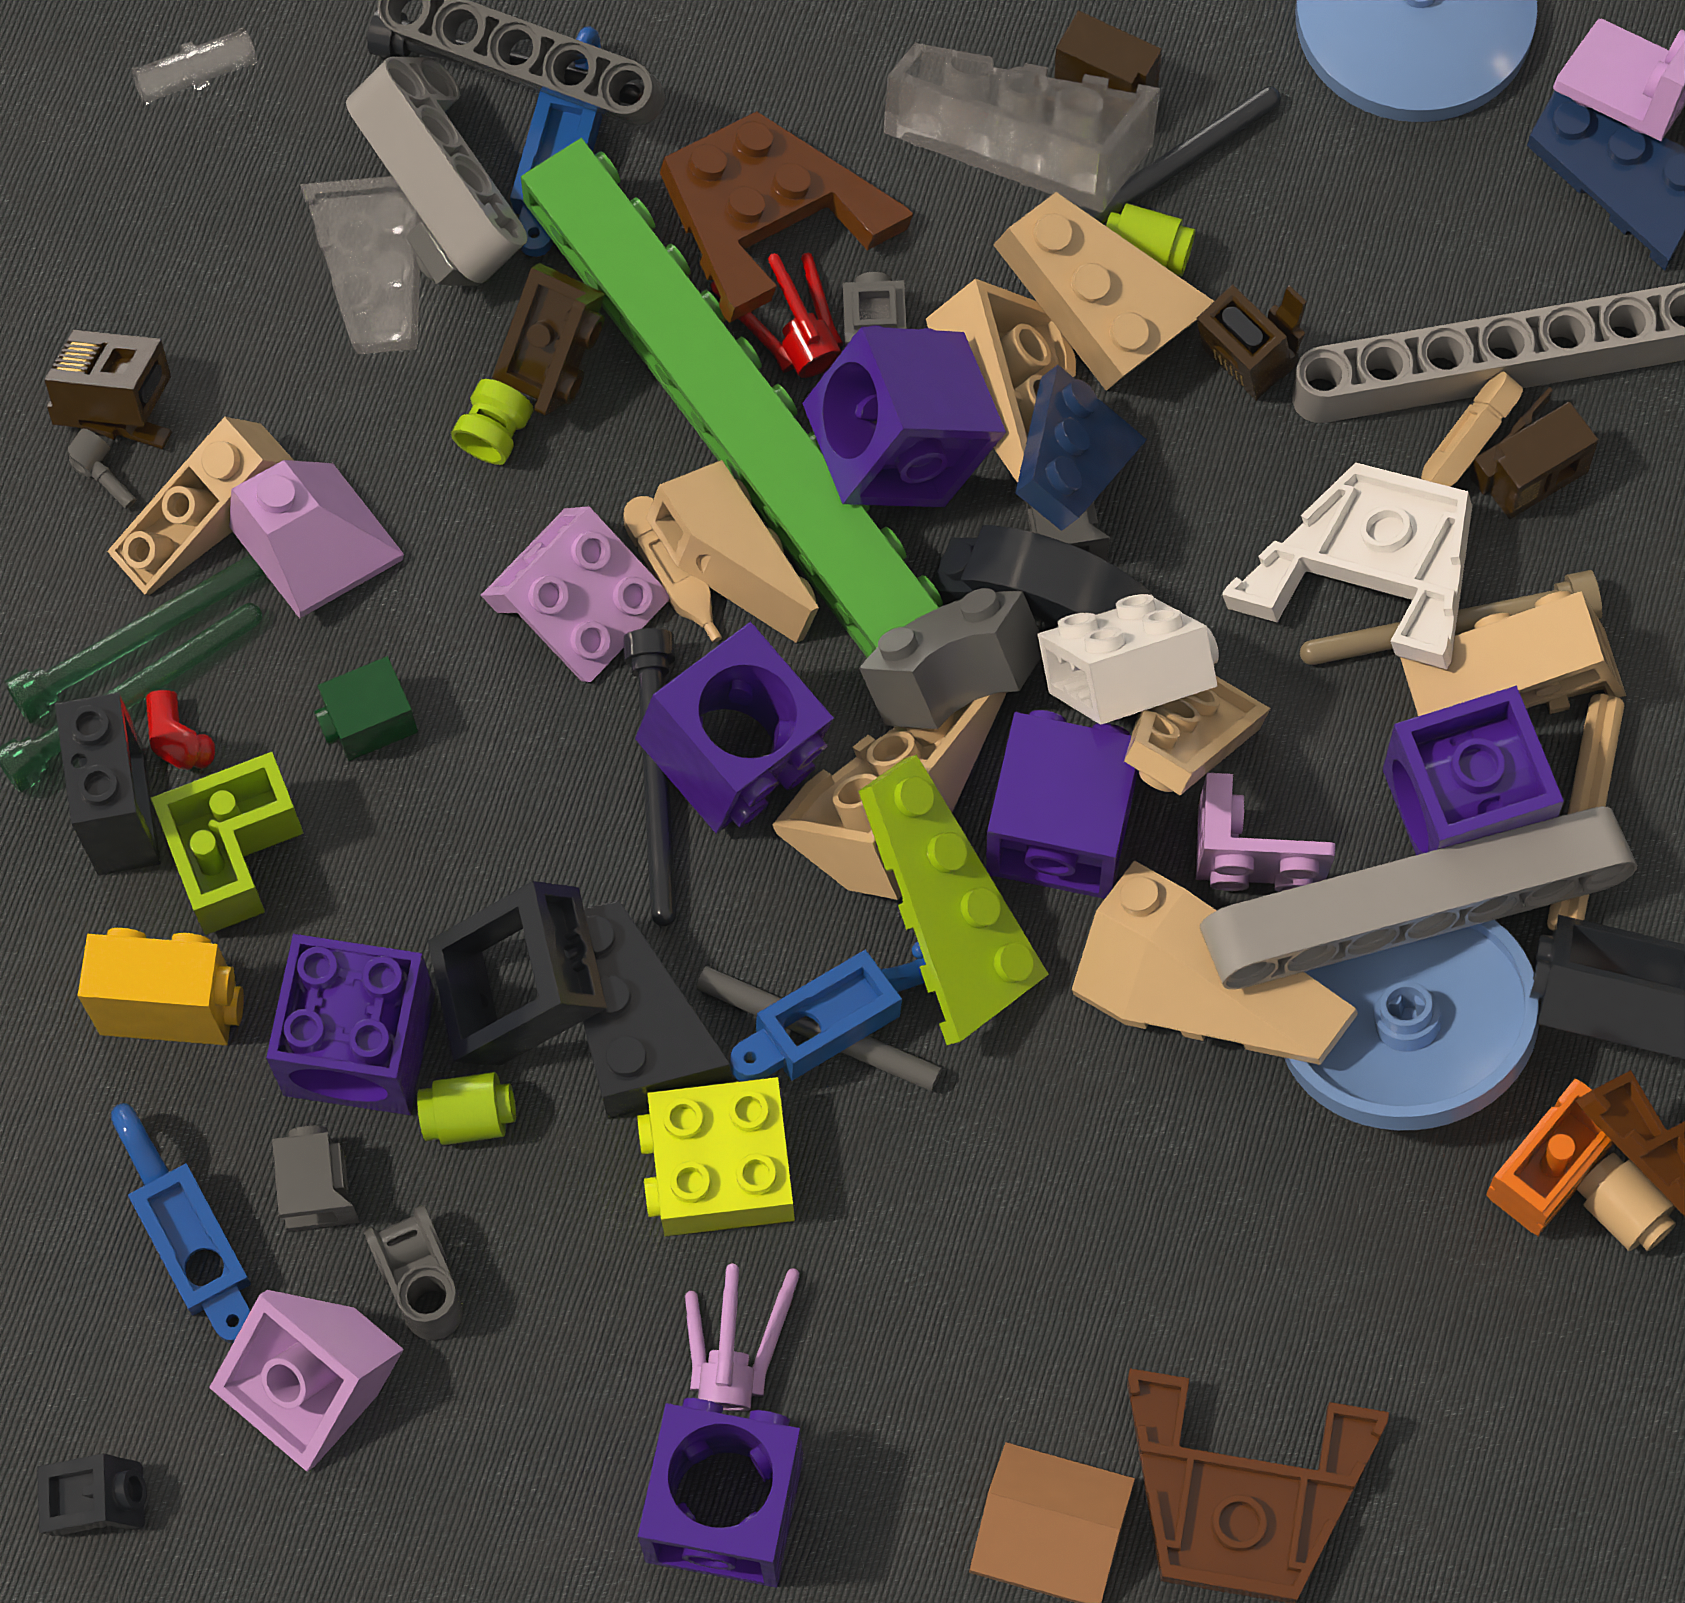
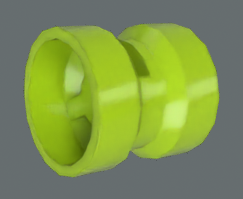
[451,379,534,465]

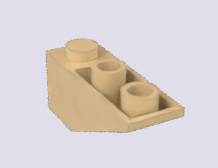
[107,417,294,595]
[646,460,819,643]

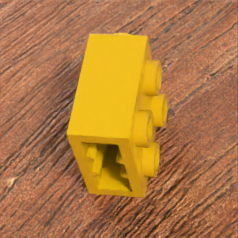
[78,928,244,1046]

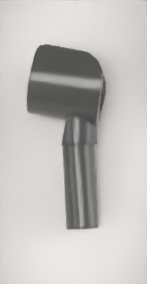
[68,428,137,509]

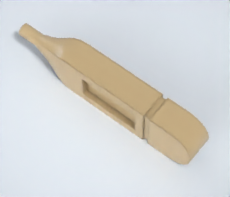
[1421,371,1523,487]
[624,496,722,643]

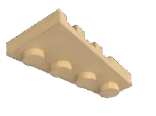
[1124,676,1271,795]

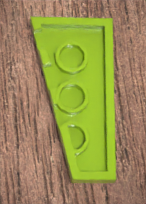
[858,754,1049,1045]

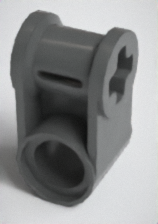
[363,1204,463,1341]

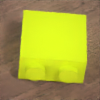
[637,1077,795,1236]

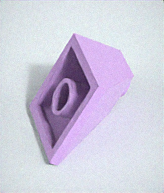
[229,460,404,618]
[209,1290,404,1471]

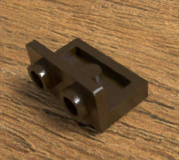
[492,263,605,416]

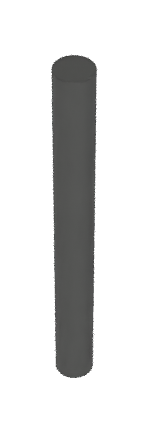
[696,966,942,1091]

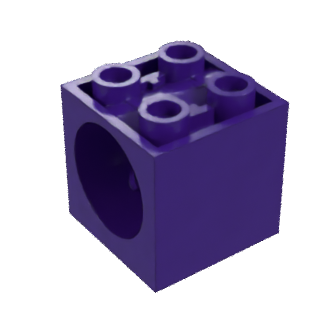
[802,325,1006,507]
[635,621,834,834]
[1382,685,1564,855]
[986,710,1138,899]
[266,934,435,1116]
[638,1398,803,1588]

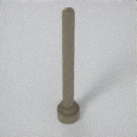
[1300,570,1602,665]

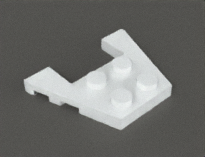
[1222,463,1472,670]

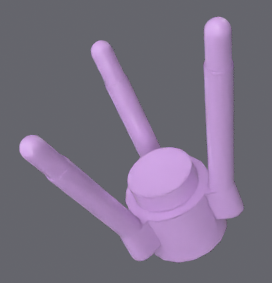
[685,1263,799,1411]

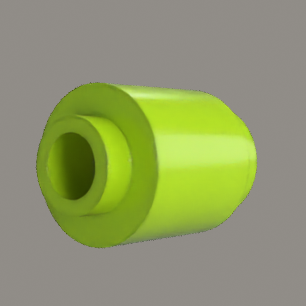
[1106,203,1196,277]
[417,1072,516,1145]

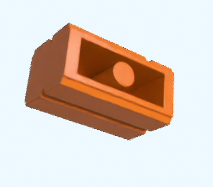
[1486,1079,1614,1236]

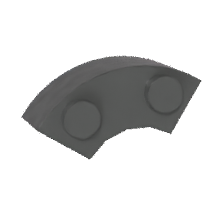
[859,588,1042,729]

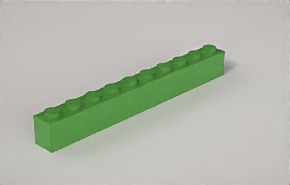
[521,137,943,658]

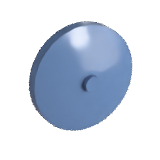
[1295,0,1537,122]
[1284,920,1539,1130]

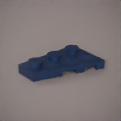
[1527,91,1685,271]
[1015,365,1147,531]

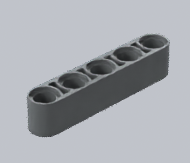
[377,0,665,125]

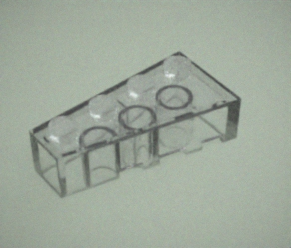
[884,43,1160,213]

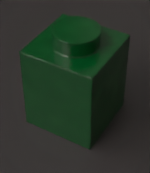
[314,656,418,762]

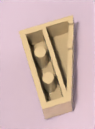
[993,192,1214,390]
[1400,591,1626,716]

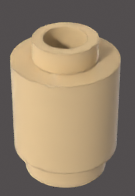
[1577,1153,1676,1251]

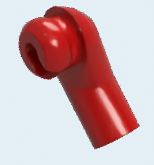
[146,690,215,770]

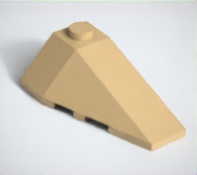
[926,279,1076,483]
[772,692,1007,900]
[1072,861,1358,1065]

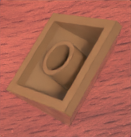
[969,1442,1135,1603]

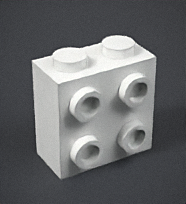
[1038,594,1219,725]

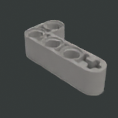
[346,57,528,283]

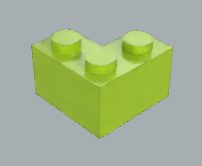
[151,752,304,935]

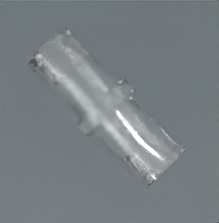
[131,27,258,105]

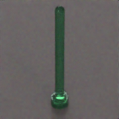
[4,554,265,724]
[0,603,262,794]

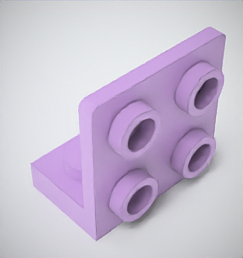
[1553,19,1685,141]
[481,506,670,682]
[1196,773,1335,892]

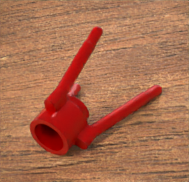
[710,253,843,378]

